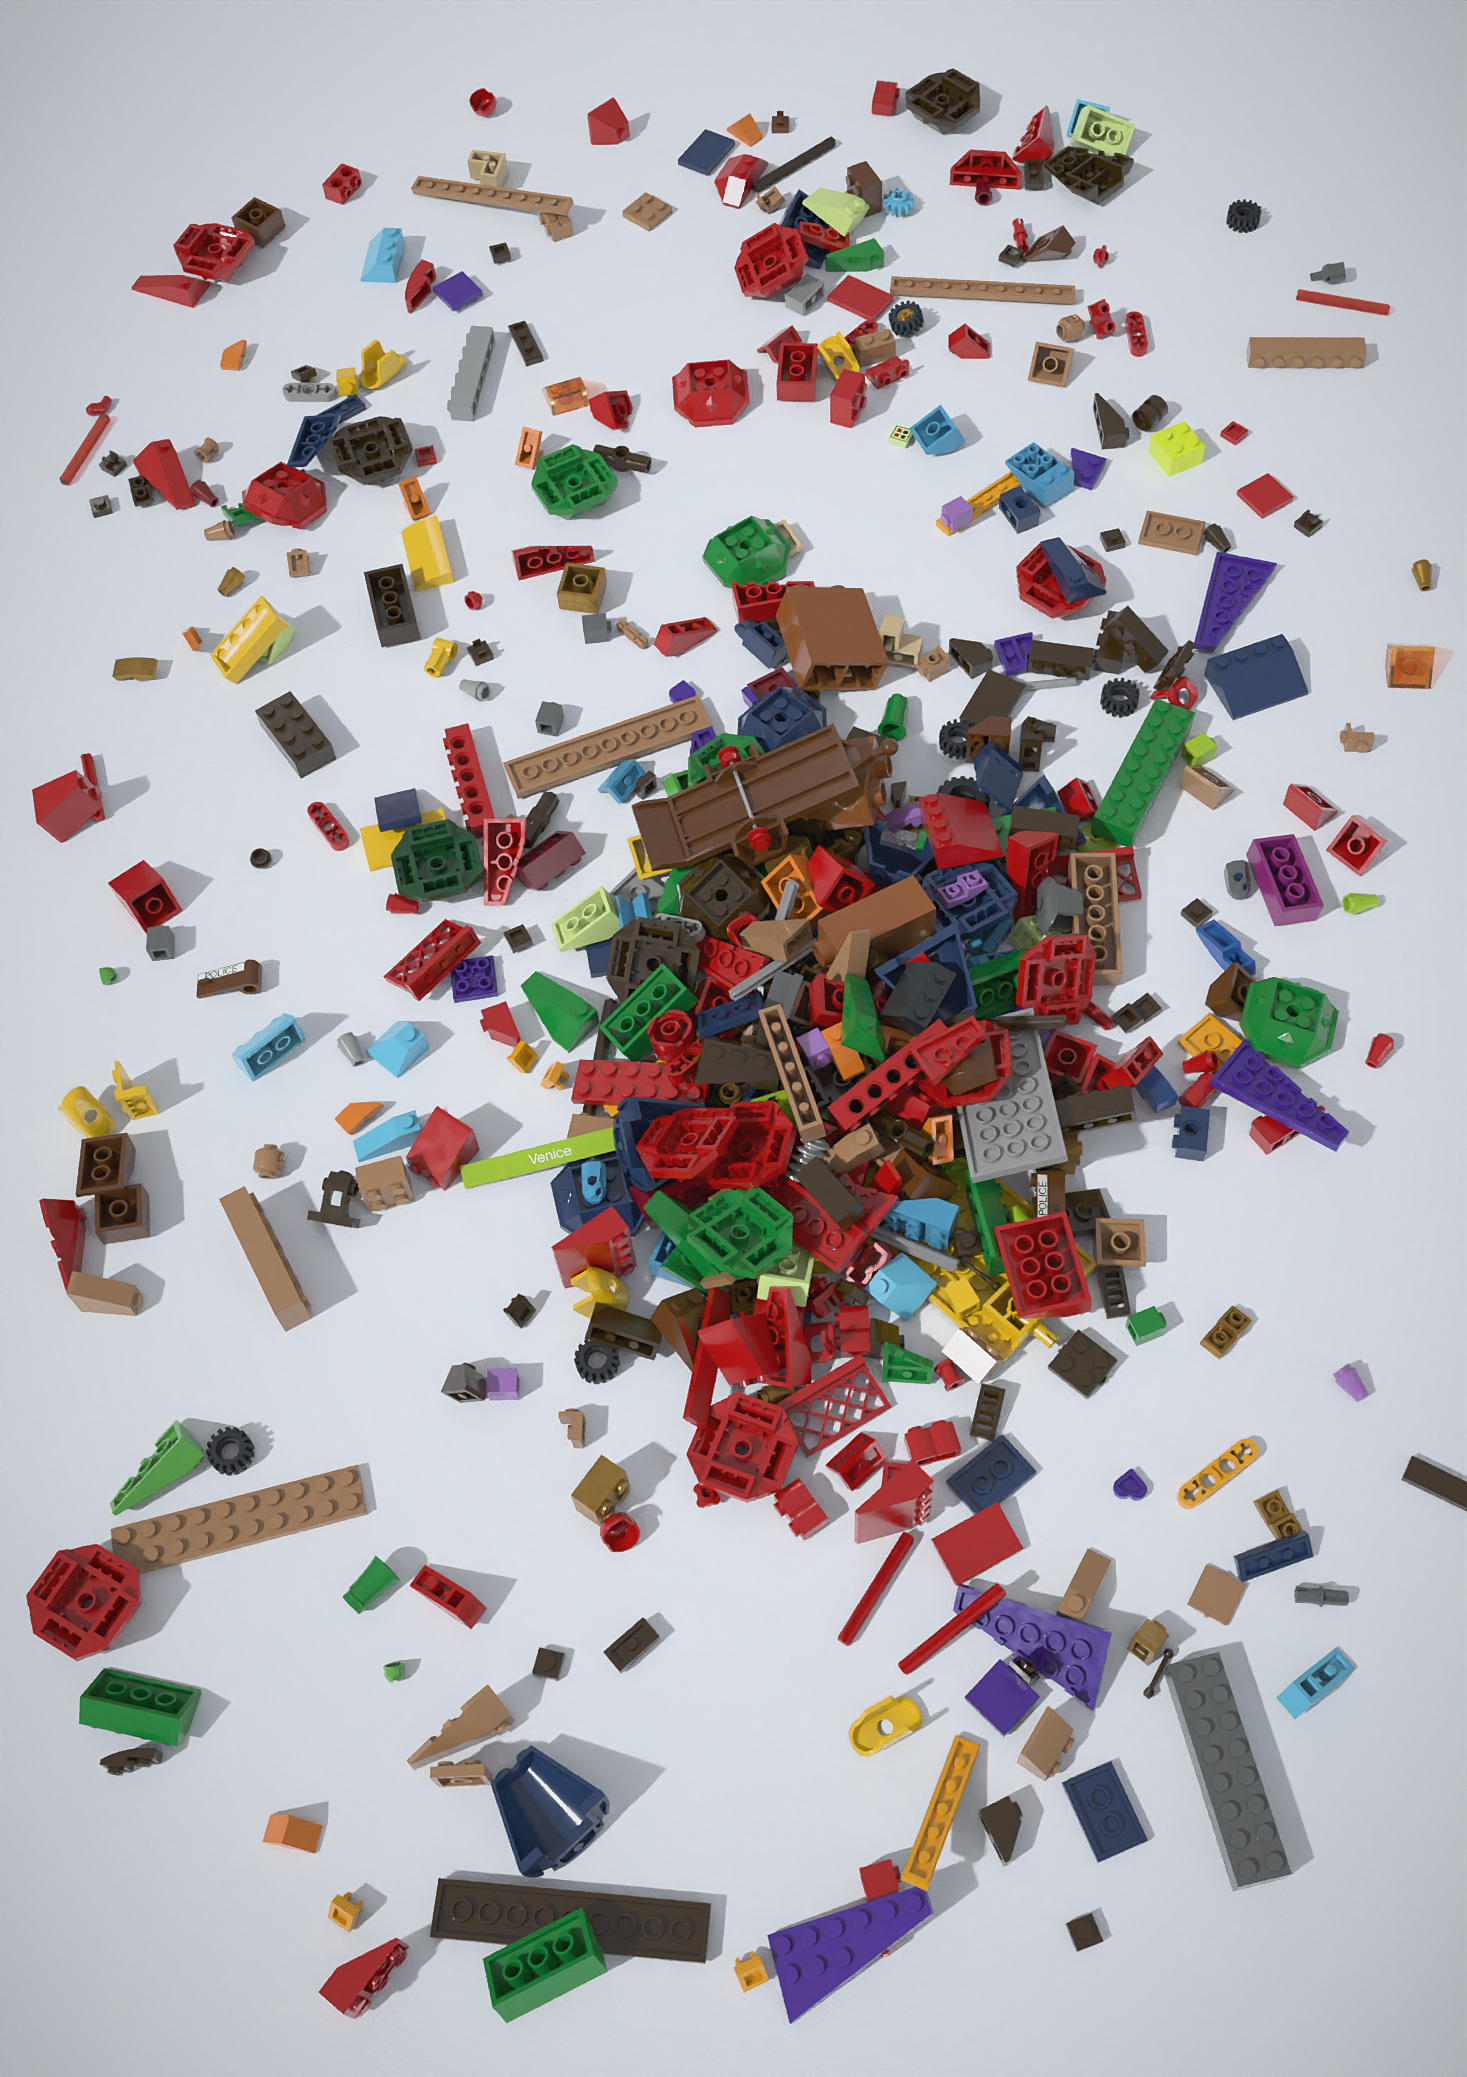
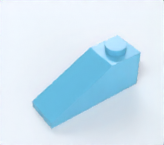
[353,1110,422,1163]
[1276,1647,1355,1719]

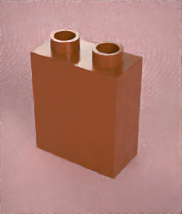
[776,584,889,690]
[788,736,893,831]
[811,875,936,980]

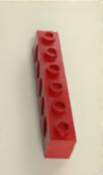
[442,723,495,839]
[826,1019,948,1133]

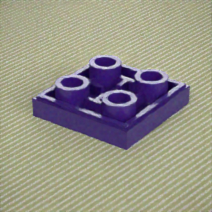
[432,271,483,312]
[451,955,498,1003]
[964,1659,1040,1737]

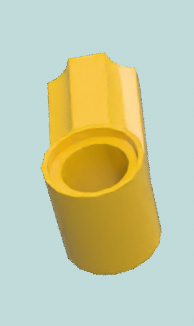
[424,637,458,678]

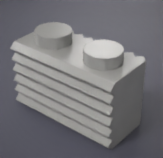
[784,273,825,316]

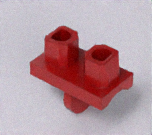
[1087,299,1116,339]
[805,1276,844,1320]

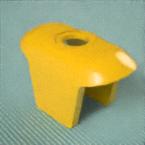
[817,331,859,380]
[359,339,406,389]
[57,1086,115,1138]
[571,1266,629,1318]
[848,1695,923,1757]

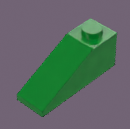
[825,238,884,272]

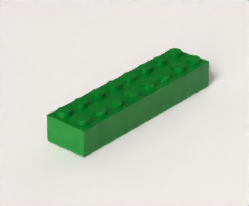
[1090,699,1196,847]

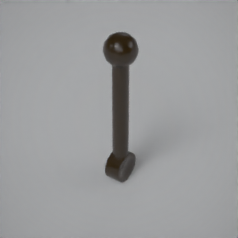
[960,1256,1001,1291]
[1143,1648,1174,1699]

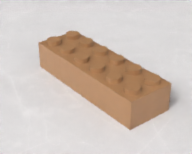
[1068,853,1122,985]
[219,1186,312,1332]

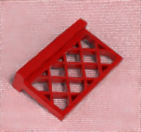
[1046,846,1142,902]
[383,919,481,1001]
[776,1354,891,1458]

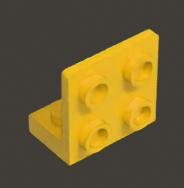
[112,1060,159,1121]

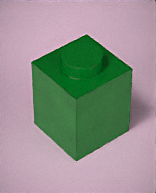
[1125,1306,1167,1347]

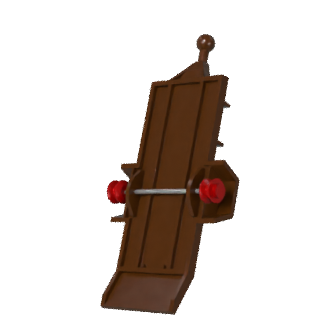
[631,723,899,871]

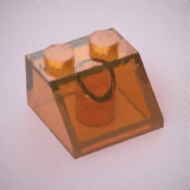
[542,376,589,416]
[1385,643,1435,689]

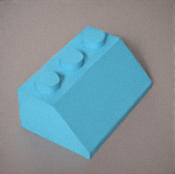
[361,228,405,283]
[231,1013,305,1082]

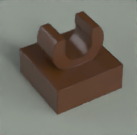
[771,111,789,134]

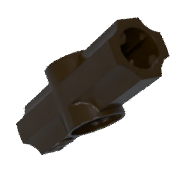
[593,444,652,473]
[524,791,560,849]
[868,1111,936,1159]

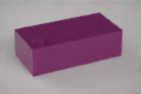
[1246,834,1324,926]

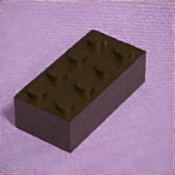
[364,563,421,647]
[255,691,336,779]

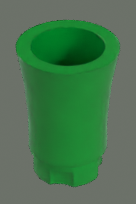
[878,693,909,741]
[343,1555,401,1615]

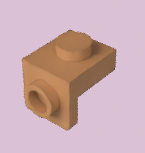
[754,186,786,214]
[1340,723,1375,753]

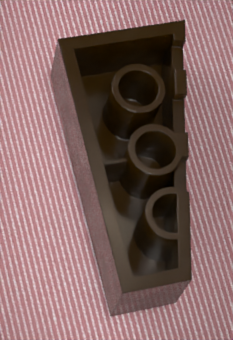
[694,1034,781,1084]

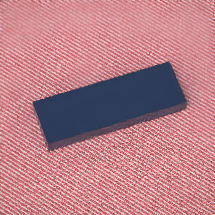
[317,394,366,424]
[1233,1530,1314,1582]

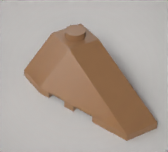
[406,1684,514,1770]

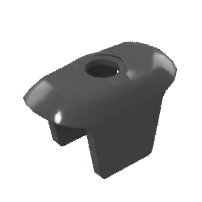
[1036,876,1083,936]

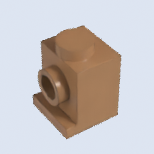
[917,645,951,682]

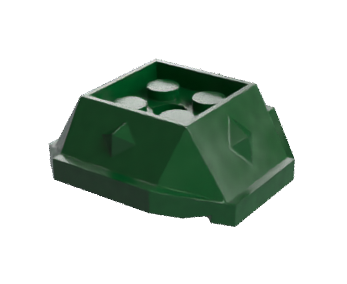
[391,819,484,903]

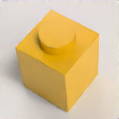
[336,367,359,396]
[944,1277,981,1320]

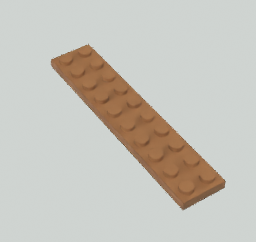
[503,695,713,799]
[110,1465,367,1574]

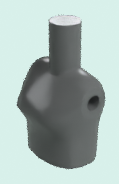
[1310,261,1346,284]

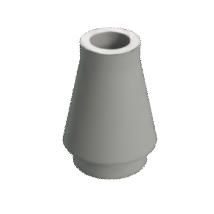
[459,679,491,701]
[337,1032,365,1067]

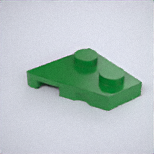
[221,503,262,526]
[882,1342,933,1385]

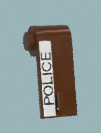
[196,959,262,999]
[1030,1169,1066,1218]

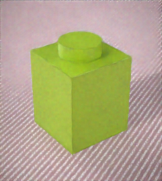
[1181,732,1217,766]

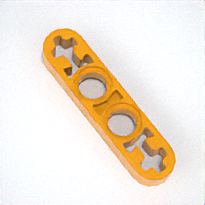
[1177,1439,1258,1509]

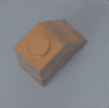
[740,919,813,962]
[66,1271,143,1316]

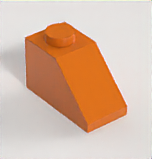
[821,1022,866,1082]

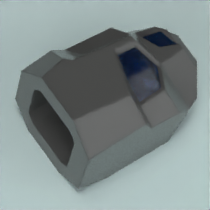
[1224,860,1251,900]

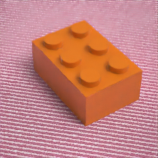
[761,854,832,932]

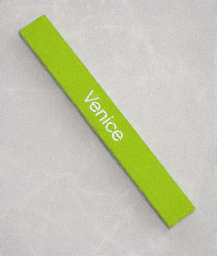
[460,1127,616,1189]

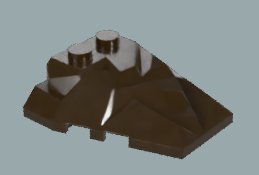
[1044,146,1134,205]

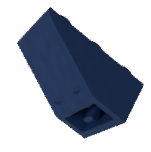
[973,740,1023,811]

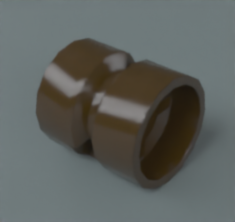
[1132,395,1168,432]

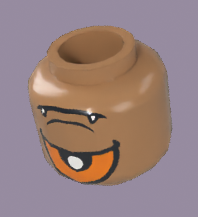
[1056,314,1085,342]
[253,1144,285,1179]

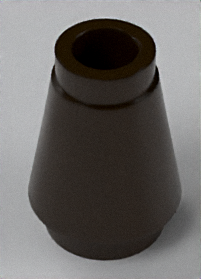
[1203,523,1232,553]

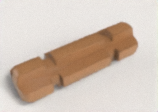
[616,619,649,649]

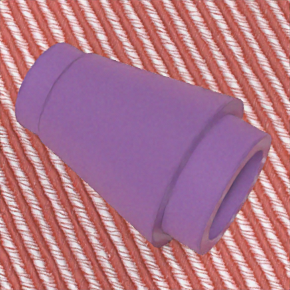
[1332,1363,1369,1402]

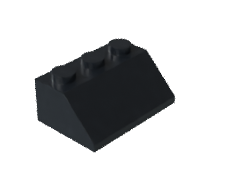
[879,962,956,1037]

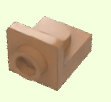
[286,548,310,578]
[558,1408,586,1448]

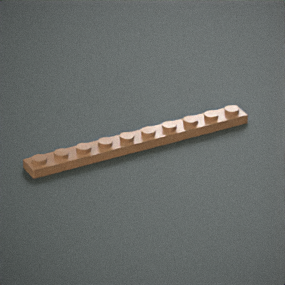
[411,176,574,216]
[890,276,1075,304]

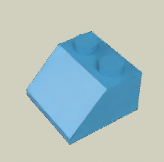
[909,404,966,455]

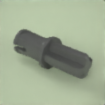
[1294,1586,1349,1607]

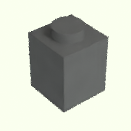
[582,613,612,644]
[535,701,564,737]
[146,925,175,961]

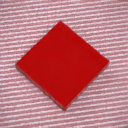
[1236,473,1294,519]

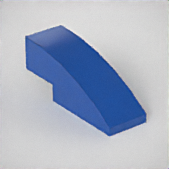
[1196,919,1256,976]
[1134,1066,1178,1114]

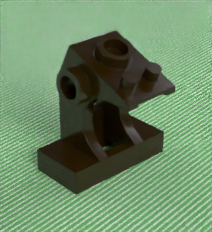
[1018,716,1057,772]
[307,1170,360,1228]

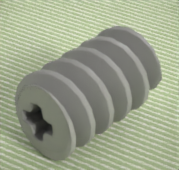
[783,1138,830,1184]

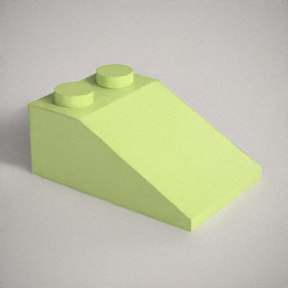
[1070,105,1136,156]
[802,187,870,237]
[551,885,621,952]
[757,1240,815,1307]

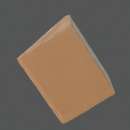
[1180,765,1235,811]
[1092,1218,1146,1267]

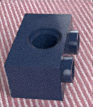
[999,486,1041,534]
[1171,1106,1210,1162]

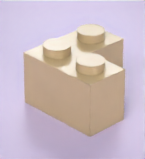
[467,149,508,187]
[879,615,924,669]

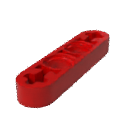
[666,1028,736,1084]

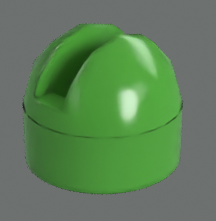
[99,967,117,985]
[383,1661,405,1683]

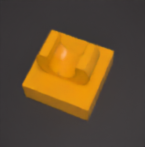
[507,1041,538,1074]
[540,1061,570,1090]
[328,1892,363,1933]
[733,1951,769,1993]

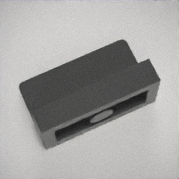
[765,970,804,1021]

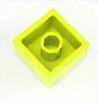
[1148,421,1206,477]

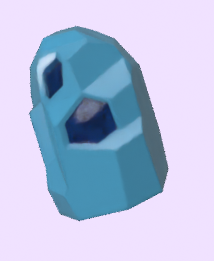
[581,1161,606,1204]

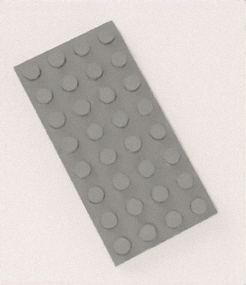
[957,1008,1068,1183]

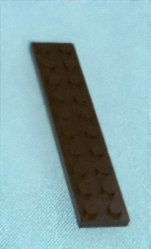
[430,1878,711,1964]

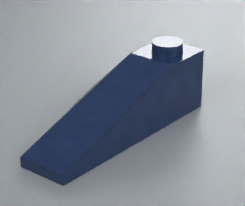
[287,414,341,468]
[1040,537,1107,604]

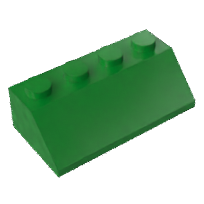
[968,949,1025,1017]
[599,963,699,1062]
[965,1170,1009,1277]
[79,1668,201,1746]
[483,1908,608,2023]

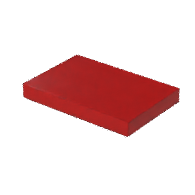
[827,275,894,321]
[930,1502,1023,1586]

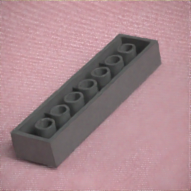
[1163,1652,1292,1892]

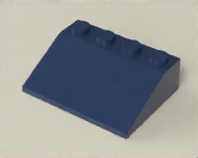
[779,189,830,269]
[1204,634,1309,720]

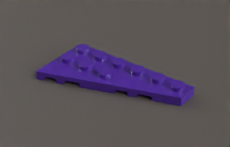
[1194,552,1277,652]
[1210,1039,1349,1152]
[953,1584,1113,1711]
[767,1887,934,2024]

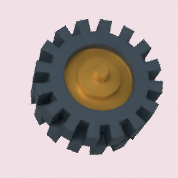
[888,301,924,337]

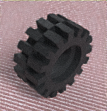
[1226,199,1262,233]
[1100,678,1140,718]
[939,719,974,760]
[574,1339,620,1384]
[206,1427,255,1476]

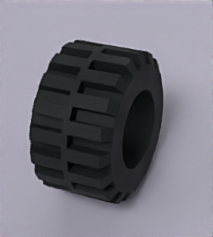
[936,776,990,813]

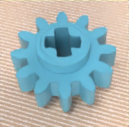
[883,188,914,217]

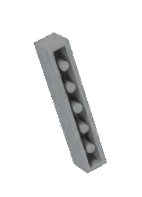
[447,325,495,422]

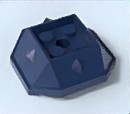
[737,686,827,753]
[922,861,1018,943]
[550,1151,645,1238]

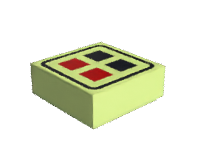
[888,424,913,448]

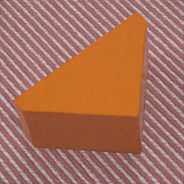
[726,113,763,147]
[262,1814,323,1854]

